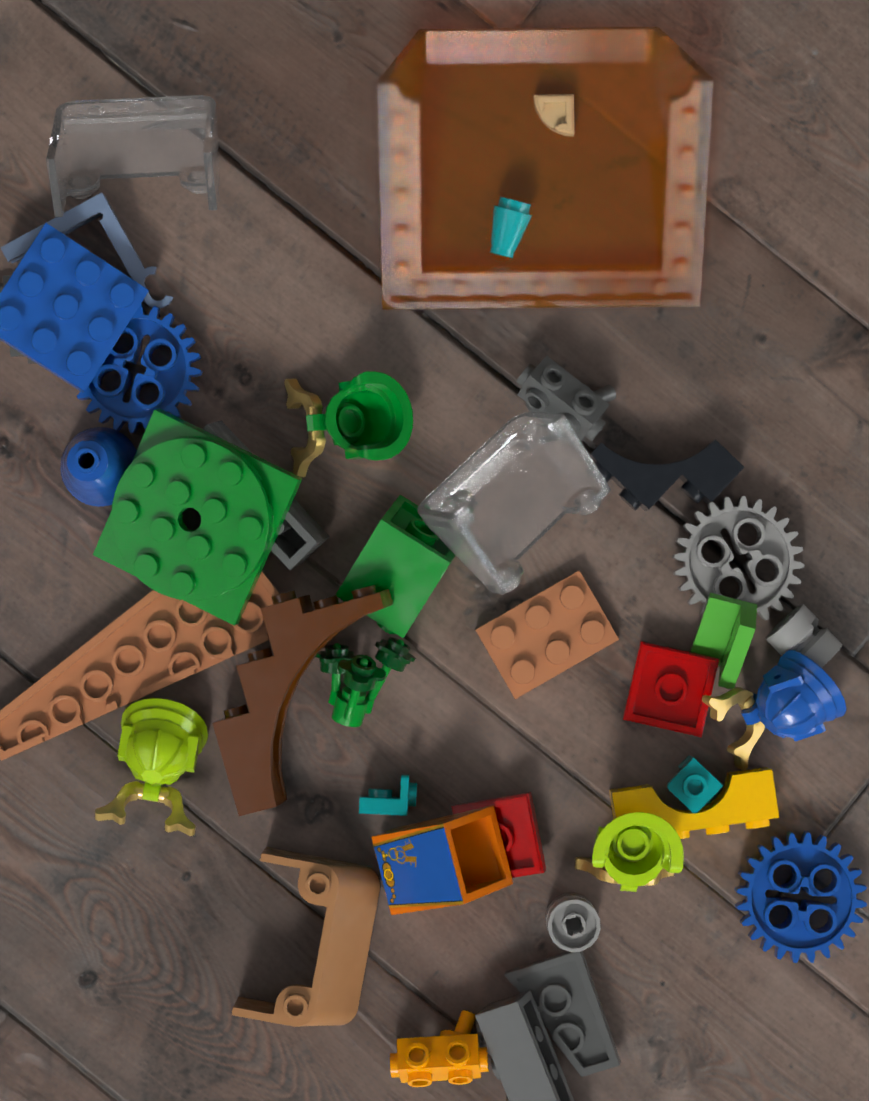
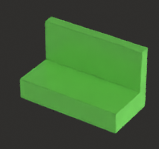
[690,593,757,689]

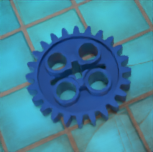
[77,304,202,434]
[734,831,867,963]

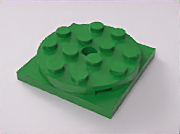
[93,408,303,626]

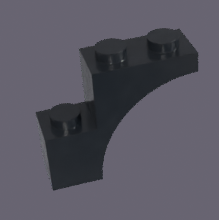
[588,439,744,511]

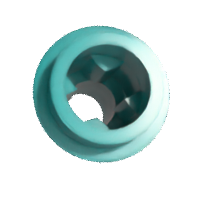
[490,197,532,258]

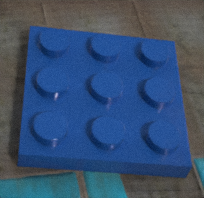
[0,223,149,393]

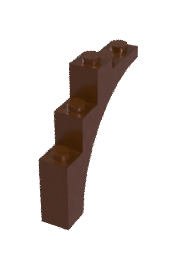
[212,585,393,816]

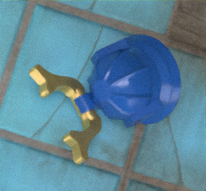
[702,650,846,771]

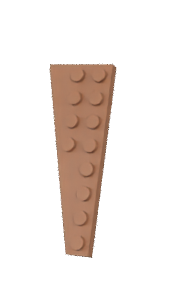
[0,571,280,761]

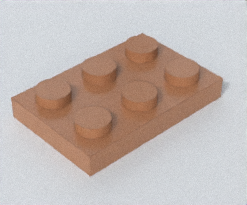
[475,570,619,699]

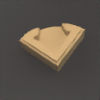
[533,94,575,137]

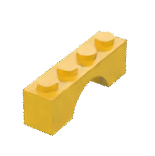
[609,767,779,839]

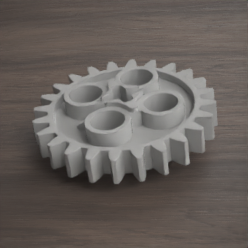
[672,496,804,620]

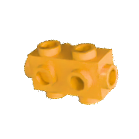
[390,1010,489,1087]

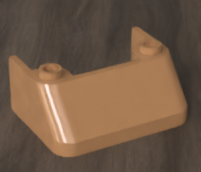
[232,847,380,1027]

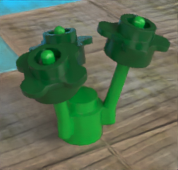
[315,637,416,727]

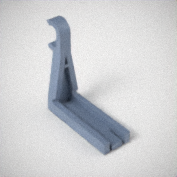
[0,192,174,309]

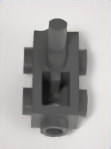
[516,356,616,444]

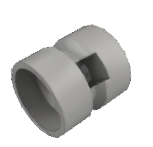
[765,604,842,668]
[545,893,601,952]

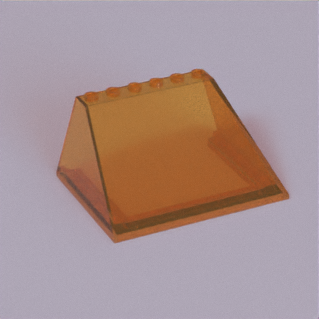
[377,27,714,310]

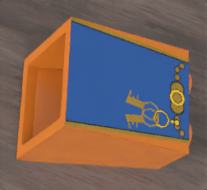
[371,806,513,915]

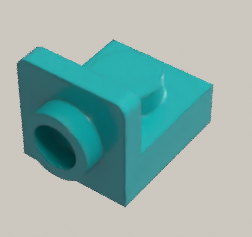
[667,755,723,813]
[359,773,417,816]

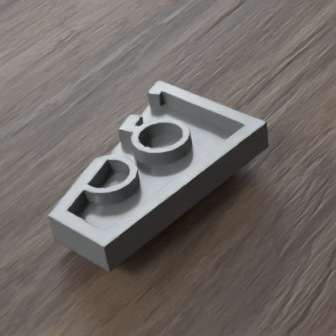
[504,951,621,1077]

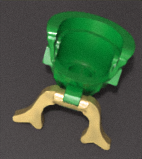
[284,371,413,477]

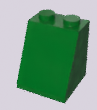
[335,495,467,638]

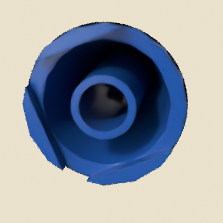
[60,427,137,507]

